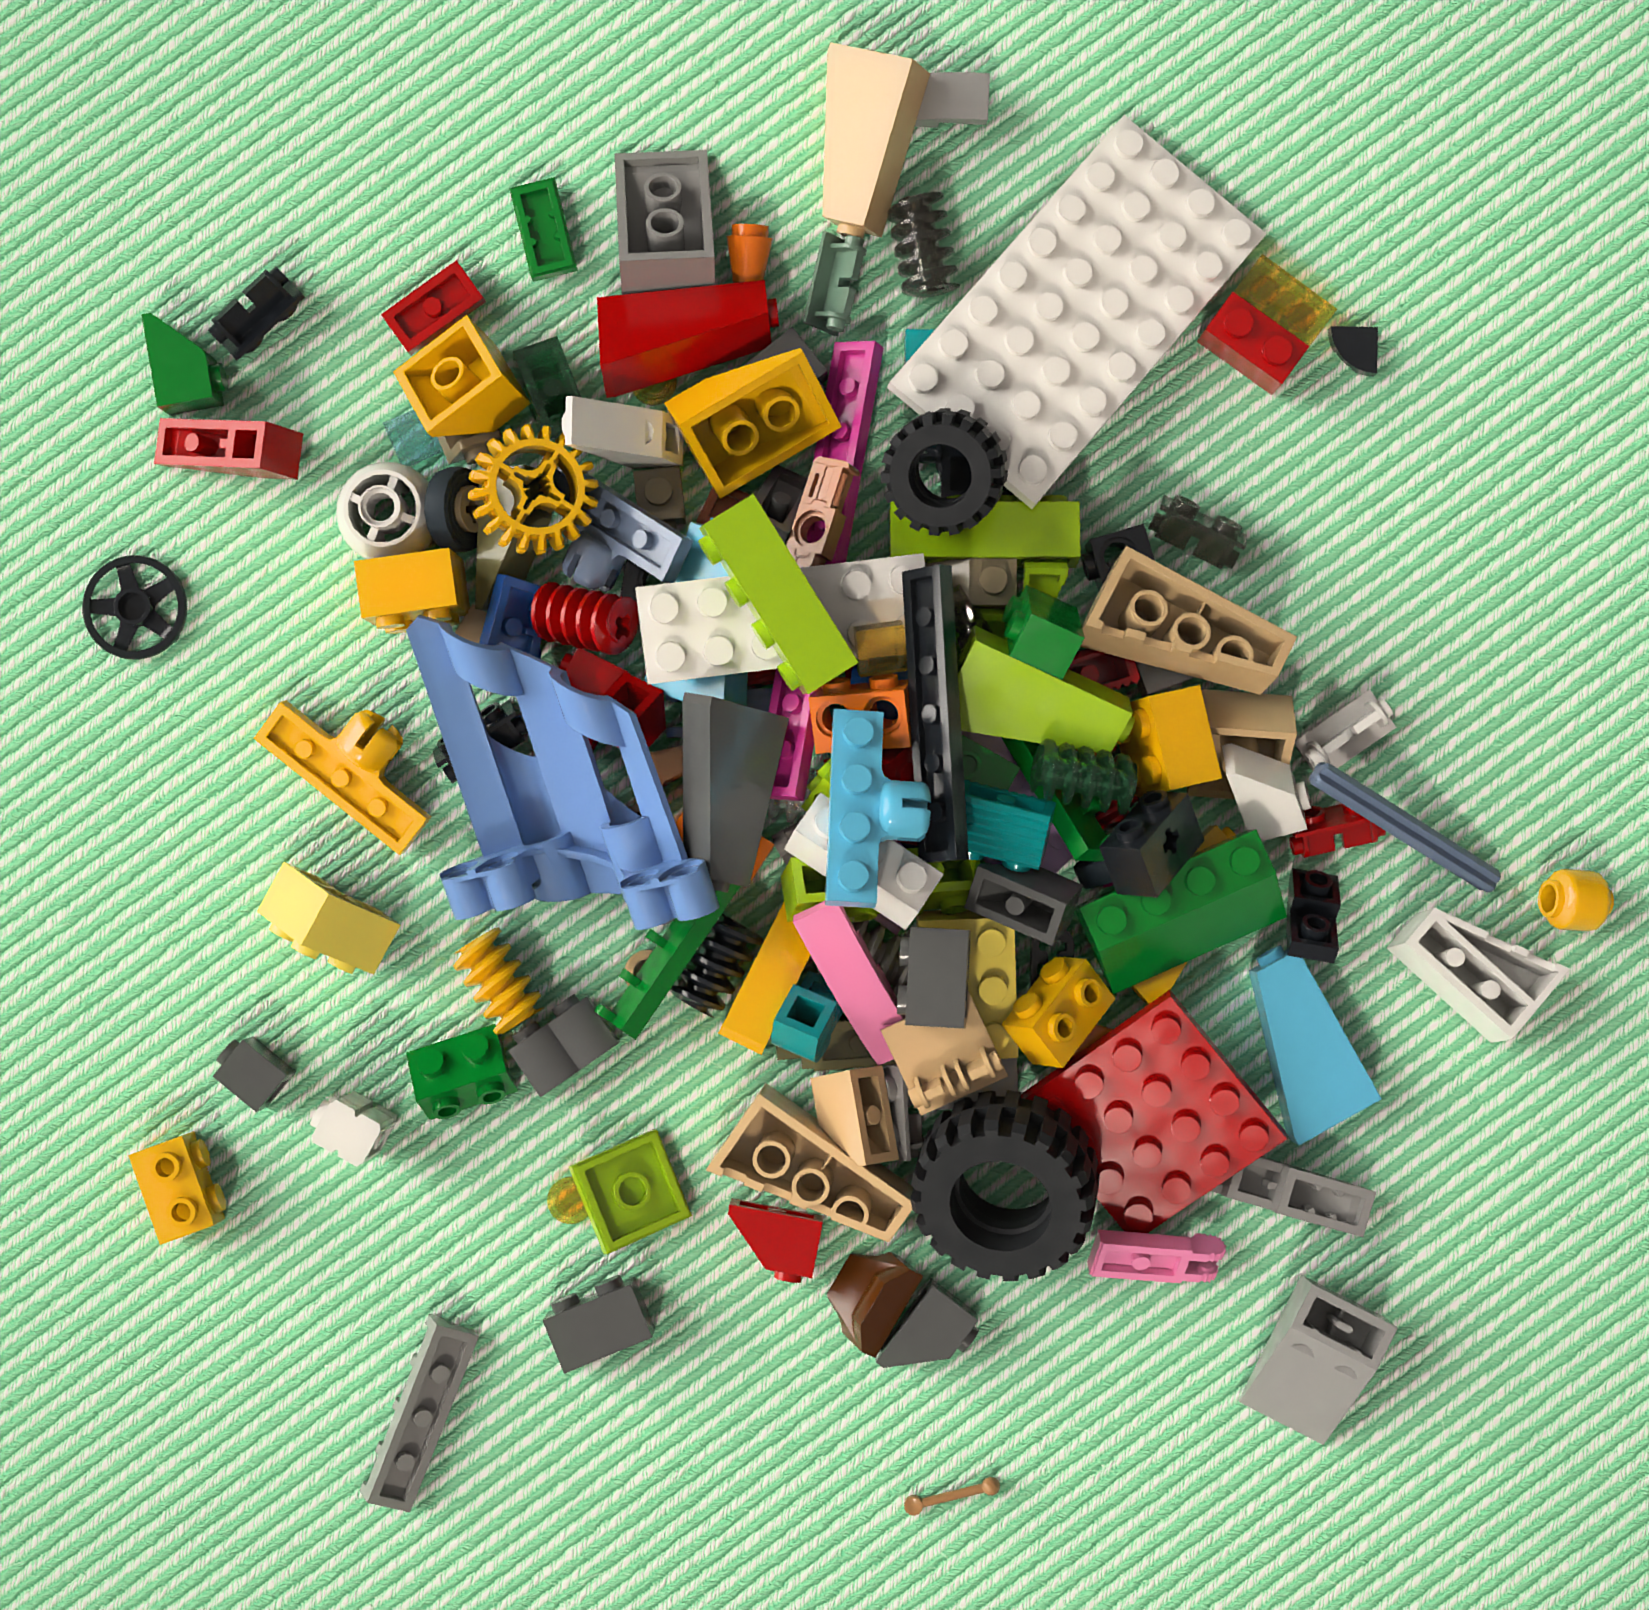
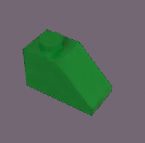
[141,313,228,415]

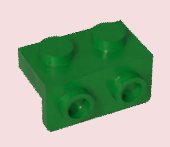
[406,1024,518,1120]

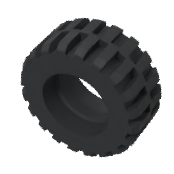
[911,1090,1100,1281]

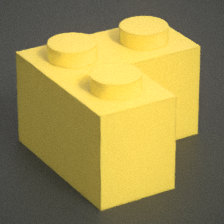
[257,862,401,975]

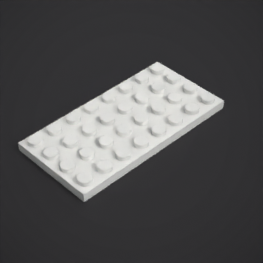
[887,115,1267,509]

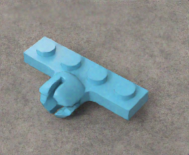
[825,709,931,908]

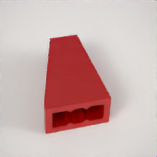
[597,280,779,398]

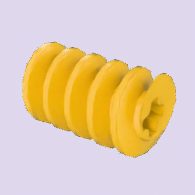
[453,927,545,1035]

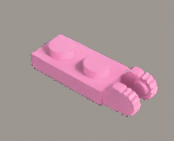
[1087,1229,1226,1283]

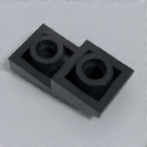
[1286,868,1341,963]

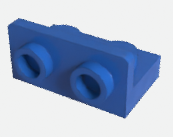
[479,574,542,659]

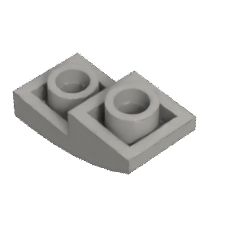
[915,72,990,128]

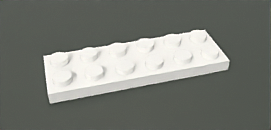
[635,553,925,684]

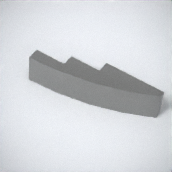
[1211,1156,1376,1237]

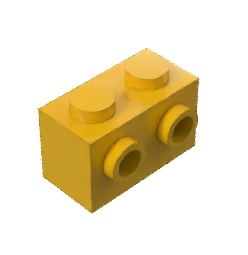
[1002,956,1116,1068]
[128,1131,226,1245]

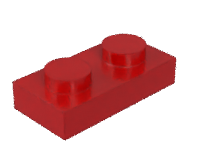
[381,260,486,356]

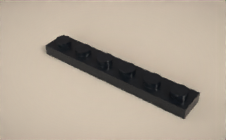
[902,564,969,863]

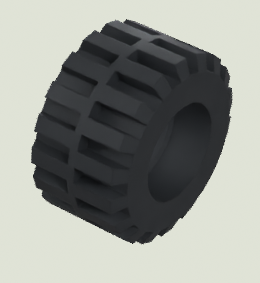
[881,408,1008,536]

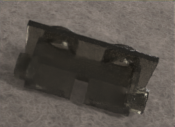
[1148,495,1247,569]

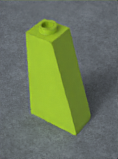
[957,625,1135,754]

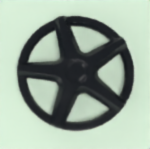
[82,555,187,660]

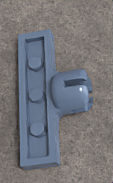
[553,465,694,592]

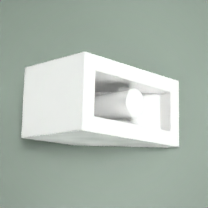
[1222,743,1312,841]

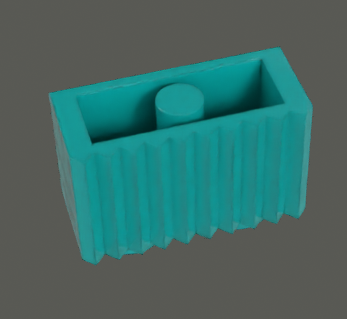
[964,780,1056,872]

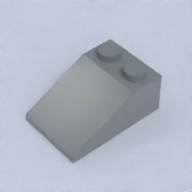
[614,150,715,295]

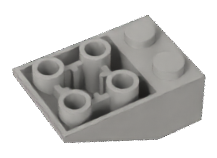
[1238,1275,1398,1445]

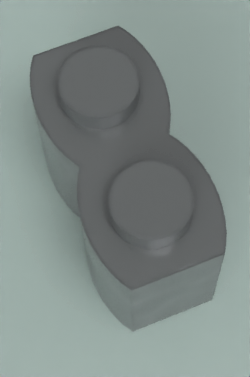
[508,994,620,1097]

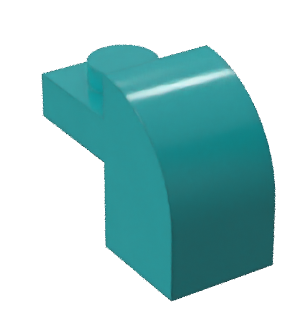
[771,970,843,1063]

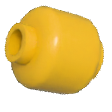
[1538,869,1614,931]

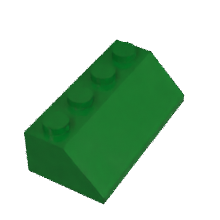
[1075,829,1287,994]

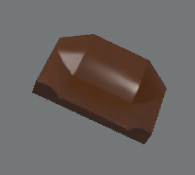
[826,1252,923,1358]

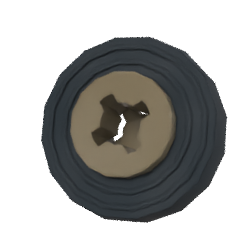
[424,467,479,552]

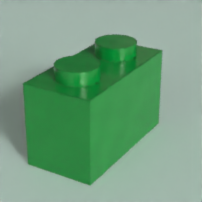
[1002,585,1085,680]

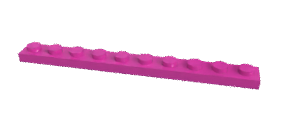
[768,341,884,801]

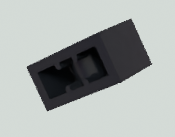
[1099,790,1205,898]

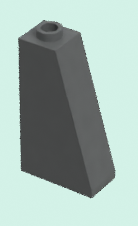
[682,692,789,893]

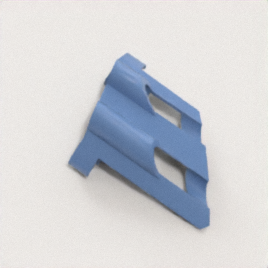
[406,615,720,930]

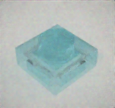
[383,410,443,466]

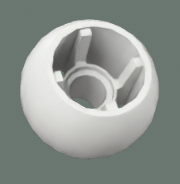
[336,462,433,559]

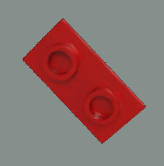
[1289,804,1386,858]

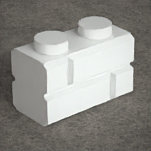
[310,1091,398,1167]

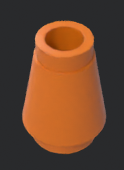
[727,224,773,283]

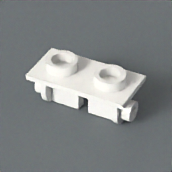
[1294,689,1397,771]

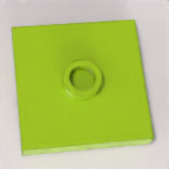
[568,1129,692,1254]

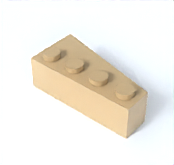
[1080,546,1297,695]
[706,1083,913,1242]

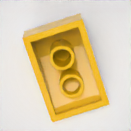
[664,348,842,499]

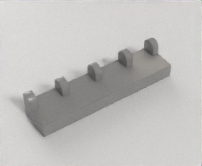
[359,1314,479,1512]

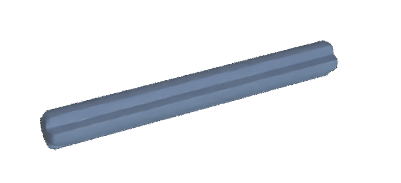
[1309,762,1501,892]

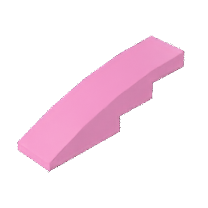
[793,901,906,1066]

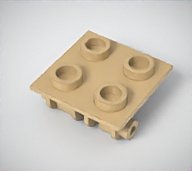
[881,991,1008,1116]

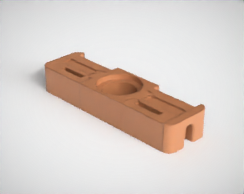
[786,456,860,568]

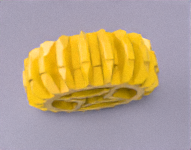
[468,424,599,555]

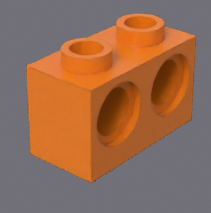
[808,673,912,754]

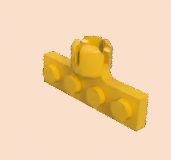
[253,700,432,855]

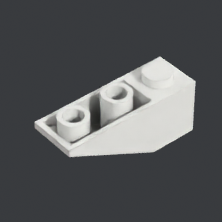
[562,396,684,469]

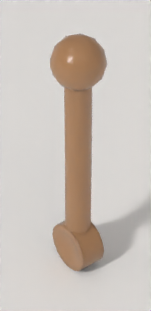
[904,1477,1000,1516]

